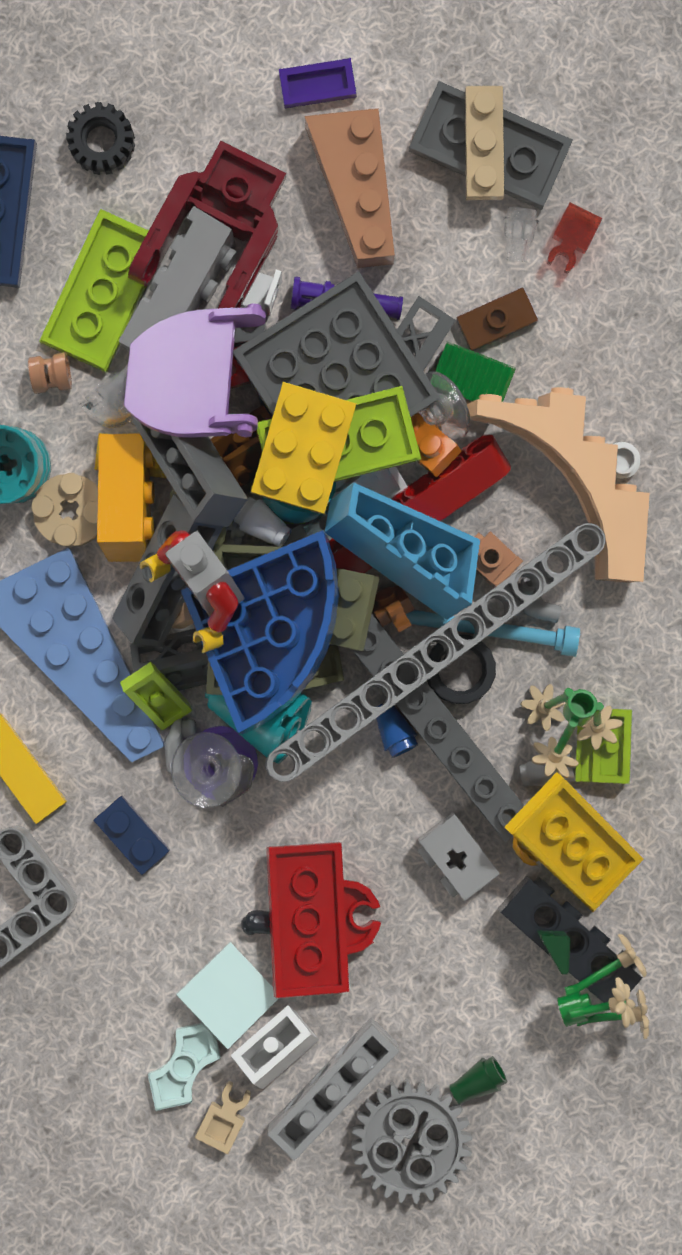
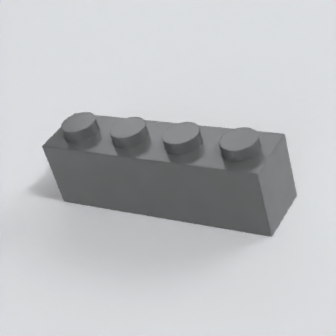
[131,417,248,527]

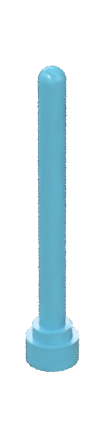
[406,610,580,657]

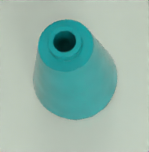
[205,693,312,764]

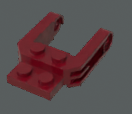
[128,140,287,309]

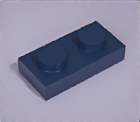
[93,795,170,875]

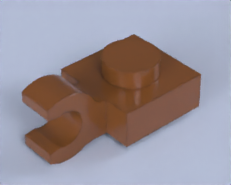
[372,585,415,632]

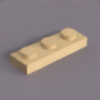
[465,86,504,200]

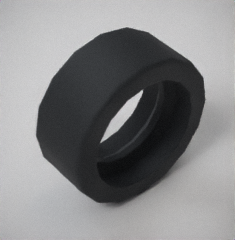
[427,635,496,704]

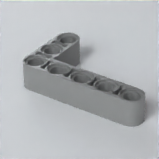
[0,825,77,968]

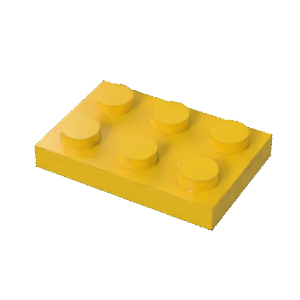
[251,382,357,515]

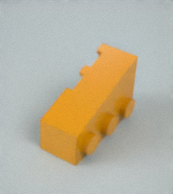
[97,433,155,562]

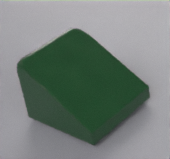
[537,930,570,975]

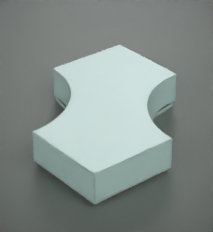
[148,1023,221,1111]

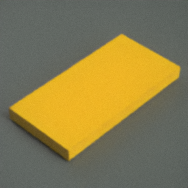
[504,772,644,912]

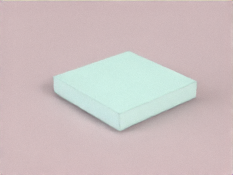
[176,942,279,1049]

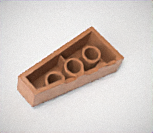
[305,108,395,268]

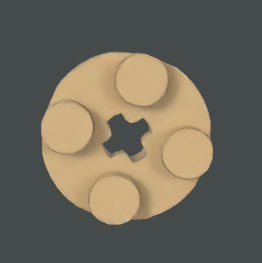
[31,473,98,547]

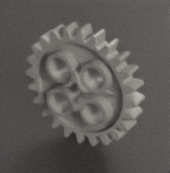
[352,1079,472,1204]

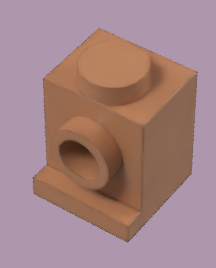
[475,531,523,588]

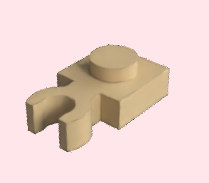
[195,1081,251,1154]

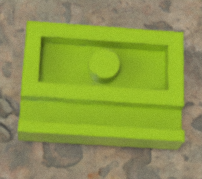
[575,708,632,784]

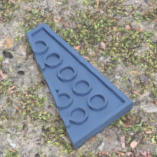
[0,547,164,762]

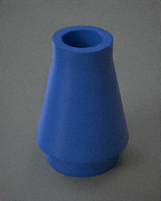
[376,703,418,758]

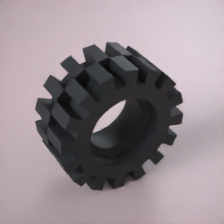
[66,102,135,175]

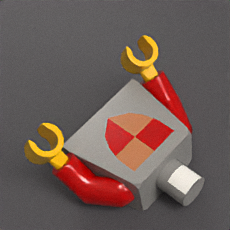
[140,530,245,653]

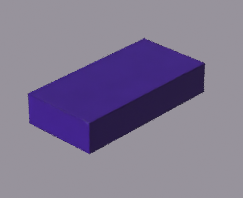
[279,58,357,109]

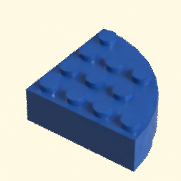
[181,530,339,734]

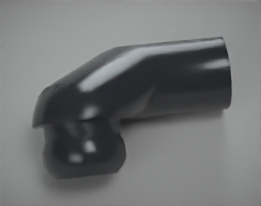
[241,910,271,936]

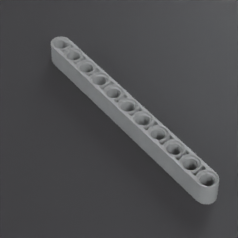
[265,523,605,782]

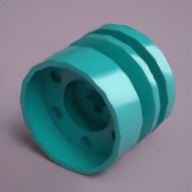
[0,425,52,504]

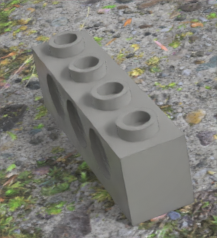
[267,1017,399,1161]

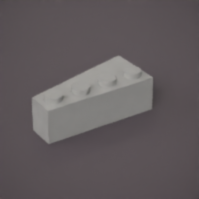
[119,206,238,351]

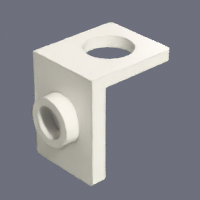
[224,265,282,316]

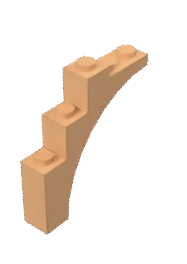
[465,387,650,583]

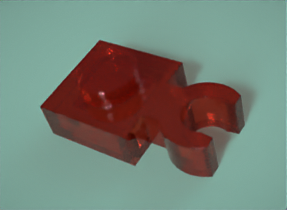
[546,202,603,274]

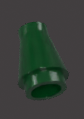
[449,1056,507,1105]

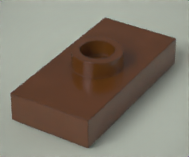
[456,287,538,351]

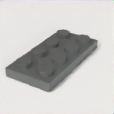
[409,81,573,210]

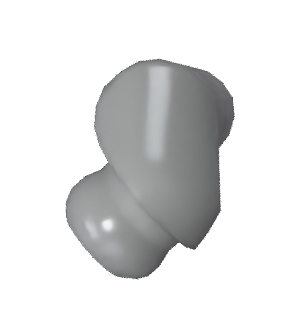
[517,577,562,624]
[164,718,197,773]

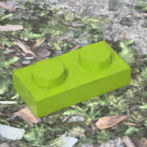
[120,662,192,731]

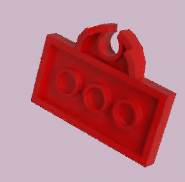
[266,842,381,998]

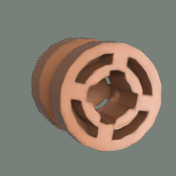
[28,352,72,394]

